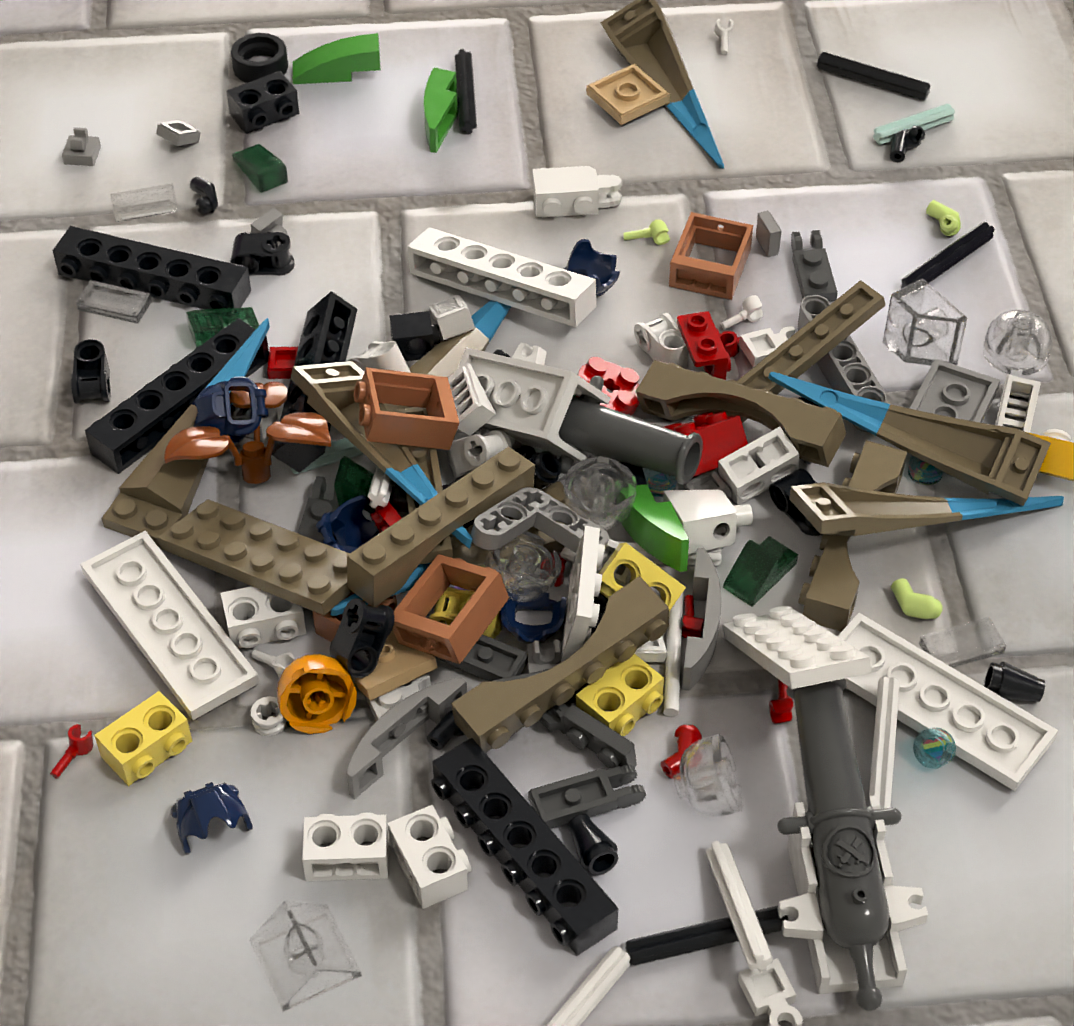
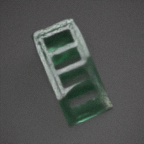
[232,144,288,193]
[186,307,259,348]

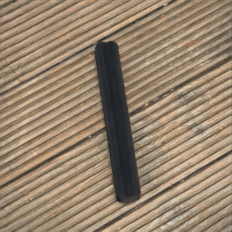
[455,49,477,134]
[817,52,931,100]
[900,222,995,295]
[625,905,789,965]

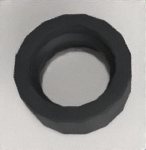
[231,33,289,83]

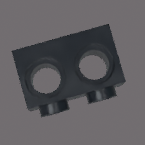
[226,71,299,134]

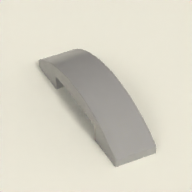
[682,548,721,691]
[346,677,467,799]

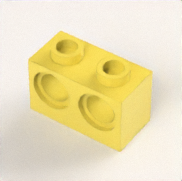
[598,542,686,611]
[576,654,664,737]
[94,691,192,786]

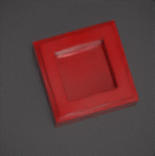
[267,347,298,379]

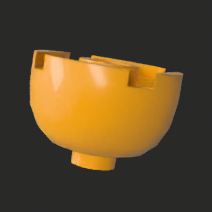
[277,654,357,734]

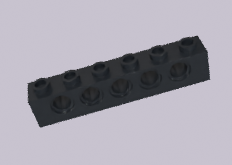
[52,226,251,317]
[272,291,358,473]
[85,318,269,474]
[431,737,619,956]

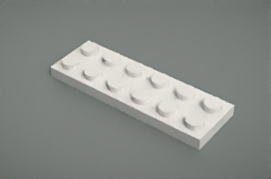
[80,531,260,720]
[722,606,872,689]
[837,613,1058,791]

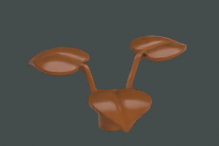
[164,382,331,484]

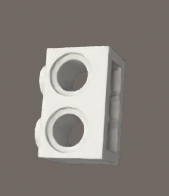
[718,427,799,505]
[220,586,306,649]
[387,805,471,909]
[302,812,389,881]

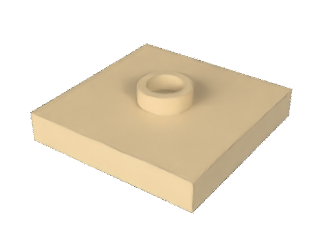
[586,64,670,125]
[350,630,438,701]

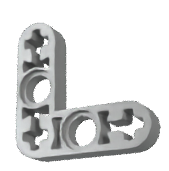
[470,487,609,553]

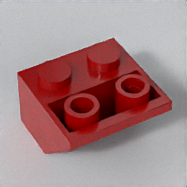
[665,411,748,476]

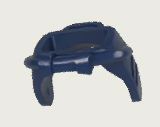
[564,239,620,296]
[192,376,269,445]
[316,495,379,553]
[500,592,567,644]
[170,782,253,854]

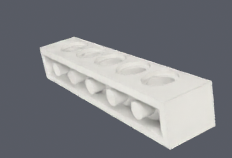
[407,227,596,327]

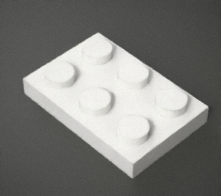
[561,526,605,662]

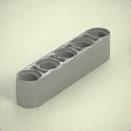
[797,295,887,432]

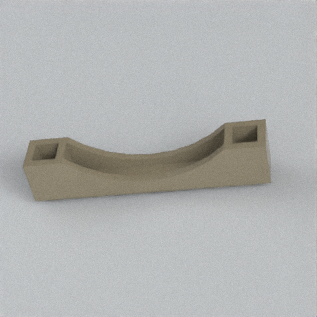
[635,360,846,467]
[798,440,907,632]
[347,446,535,607]
[451,576,669,753]

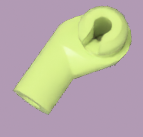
[926,200,961,236]
[891,578,943,619]

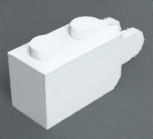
[533,166,622,218]

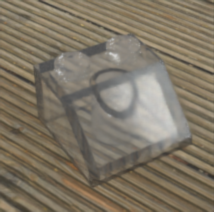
[883,278,967,366]

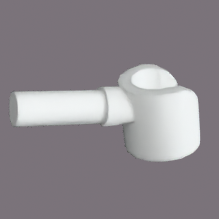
[714,18,734,55]
[721,295,763,330]
[252,650,295,679]

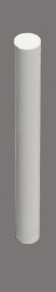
[663,593,683,717]

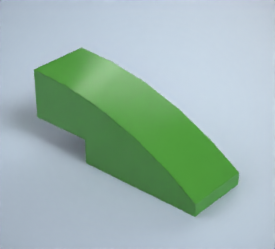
[293,33,381,84]
[424,67,458,153]
[618,484,689,572]

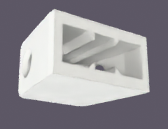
[663,489,753,554]

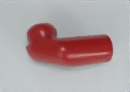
[661,724,702,779]

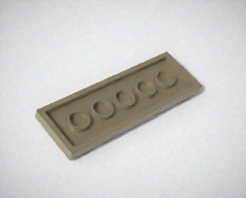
[158,499,352,615]

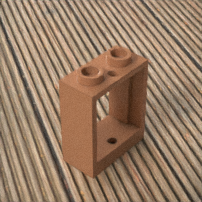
[669,212,753,300]
[354,367,460,450]
[392,554,509,664]

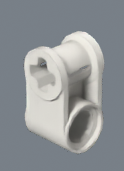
[634,312,688,369]
[348,340,411,373]
[446,430,512,479]

